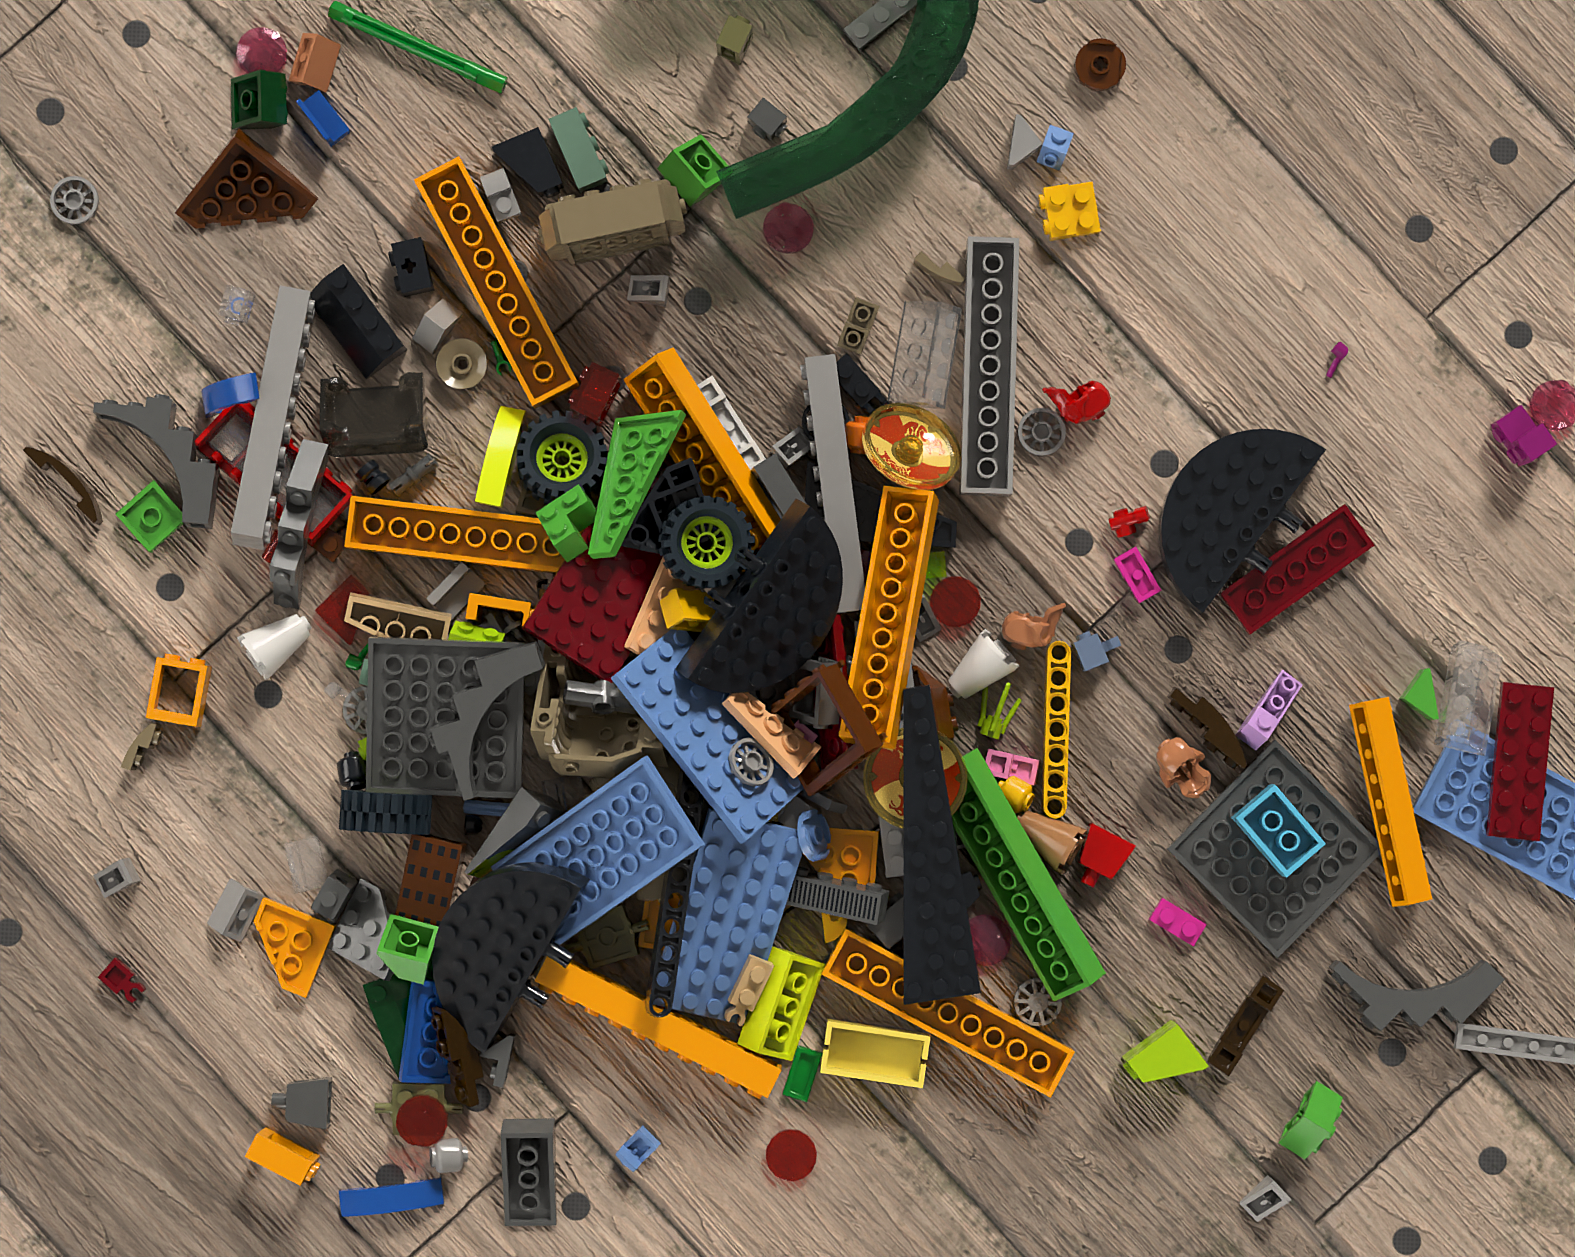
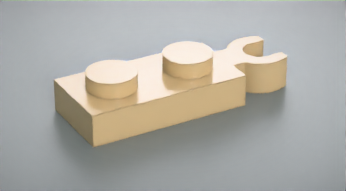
[724,954,774,1026]

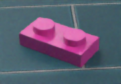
[1113,546,1162,604]
[1149,897,1207,947]

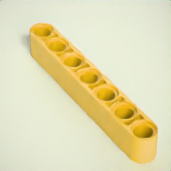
[1041,641,1071,818]

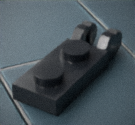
[836,353,893,418]

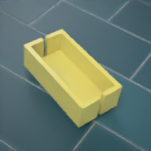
[820,1018,931,1088]

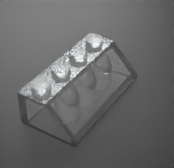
[887,301,962,409]
[1434,640,1503,756]

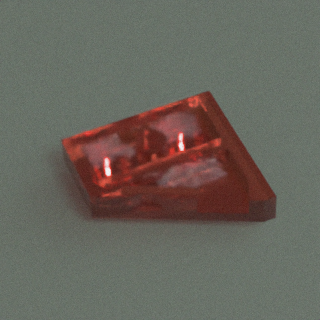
[315,575,370,646]

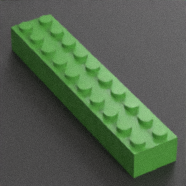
[951,748,1106,1002]

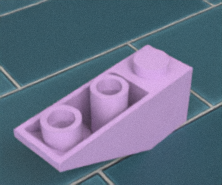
[1235,670,1303,751]

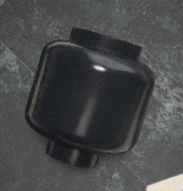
[337,751,366,790]

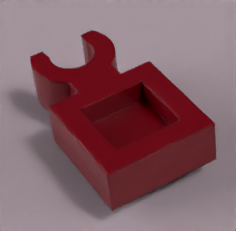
[98,957,146,1003]

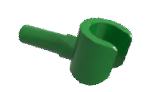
[491,341,512,376]
[345,644,368,670]

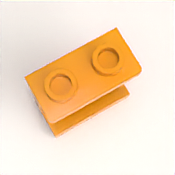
[465,593,535,627]

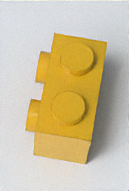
[659,588,716,632]

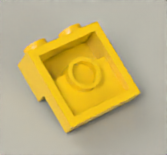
[1038,181,1101,241]

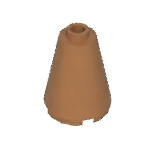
[1017,810,1088,875]

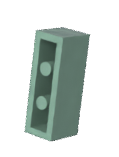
[548,107,610,193]

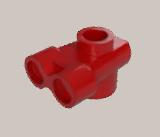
[1108,506,1150,538]

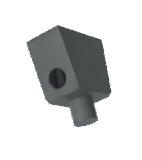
[310,869,359,924]
[271,1077,332,1129]

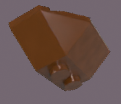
[912,665,958,742]

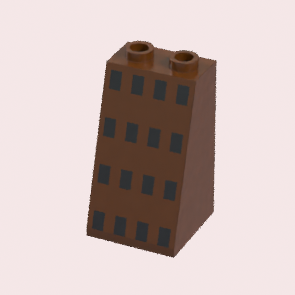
[395,834,468,927]

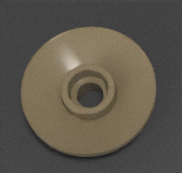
[436,338,487,389]

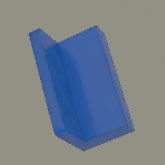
[296,90,351,147]

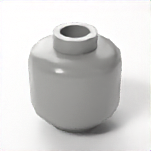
[429,1138,468,1173]

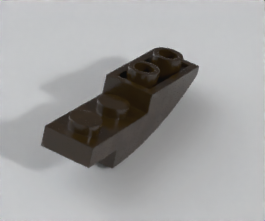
[1167,688,1247,770]
[431,1006,484,1107]

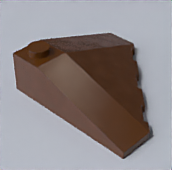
[175,129,318,229]

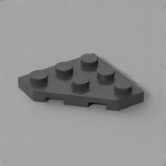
[327,878,393,981]

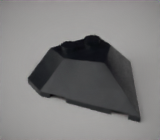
[621,457,724,562]

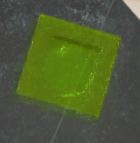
[925,551,947,579]

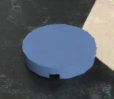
[797,809,831,862]

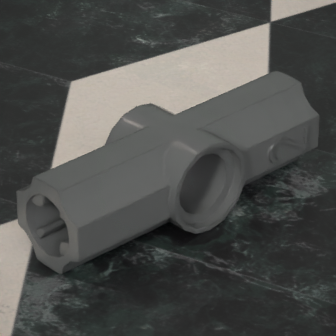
[563,680,638,715]

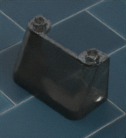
[319,372,428,457]

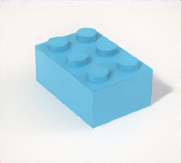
[1231,784,1326,878]

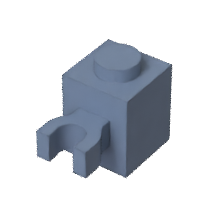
[1071,631,1121,672]

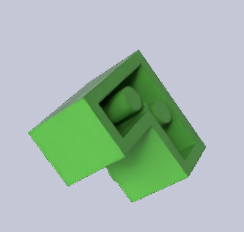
[536,484,597,562]
[1279,1081,1343,1159]

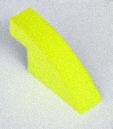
[475,406,526,508]

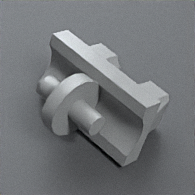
[479,610,523,642]

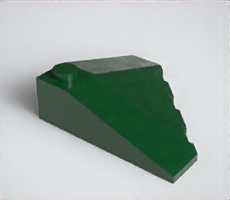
[363,962,444,1079]

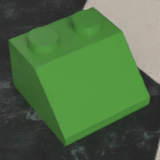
[657,134,734,207]
[376,914,439,985]

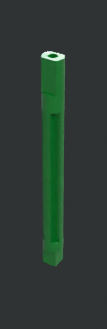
[328,1,508,94]

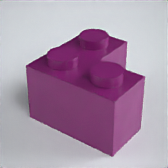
[1490,405,1557,467]

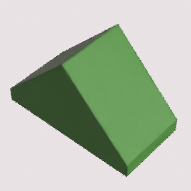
[1399,668,1439,720]

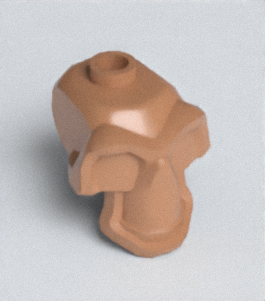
[1002,603,1066,650]
[1156,737,1211,799]

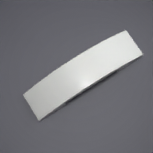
[697,376,766,471]

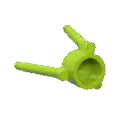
[978,682,1021,740]

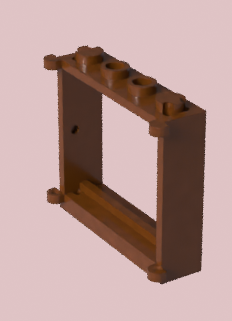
[769,660,887,797]

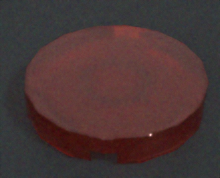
[930,576,981,627]
[396,1094,448,1147]
[766,1129,817,1181]

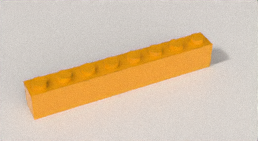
[1349,697,1432,907]

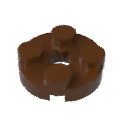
[1074,38,1126,91]

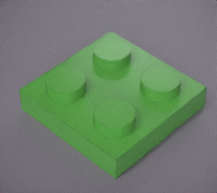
[115,480,184,553]

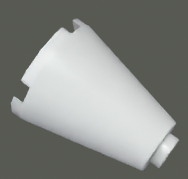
[237,614,312,680]
[948,629,1019,699]

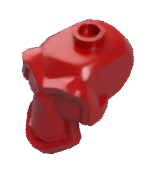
[1042,381,1111,424]

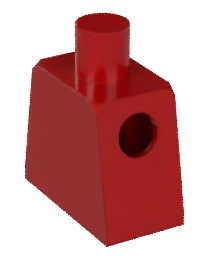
[1077,823,1136,888]

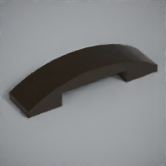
[23,447,103,525]
[1207,975,1284,1076]

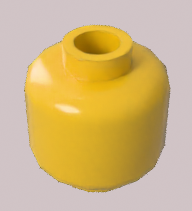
[998,776,1035,814]

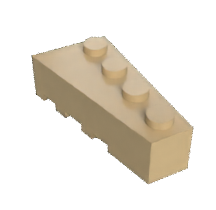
[344,592,452,640]

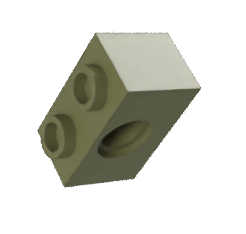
[716,15,753,65]

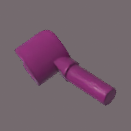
[1326,342,1348,378]

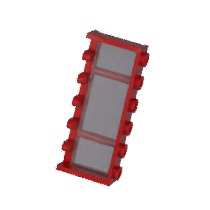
[194,403,353,547]

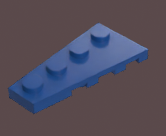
[398,979,451,1084]

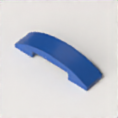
[201,373,260,418]
[339,1177,444,1217]

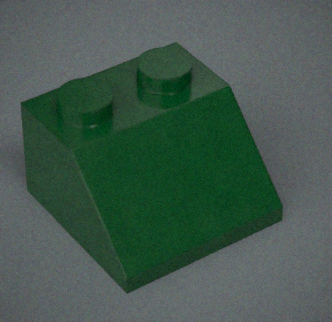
[231,70,288,130]

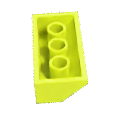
[737,946,825,1061]

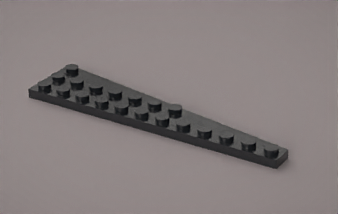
[903,684,981,1005]

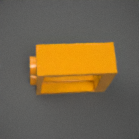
[146,653,212,727]
[245,1127,321,1186]

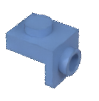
[1037,125,1074,170]
[615,1125,661,1172]

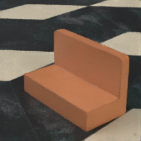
[288,33,341,92]

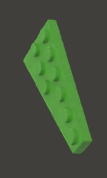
[588,410,686,559]

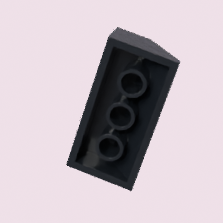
[311,264,407,380]

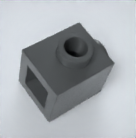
[747,97,788,141]

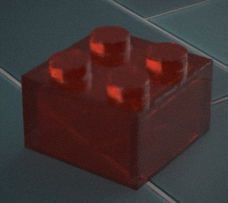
[568,362,623,427]

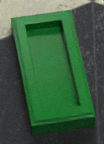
[782,1045,822,1102]

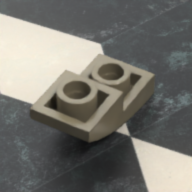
[837,296,880,355]
[121,723,163,770]

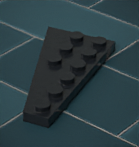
[805,461,957,548]

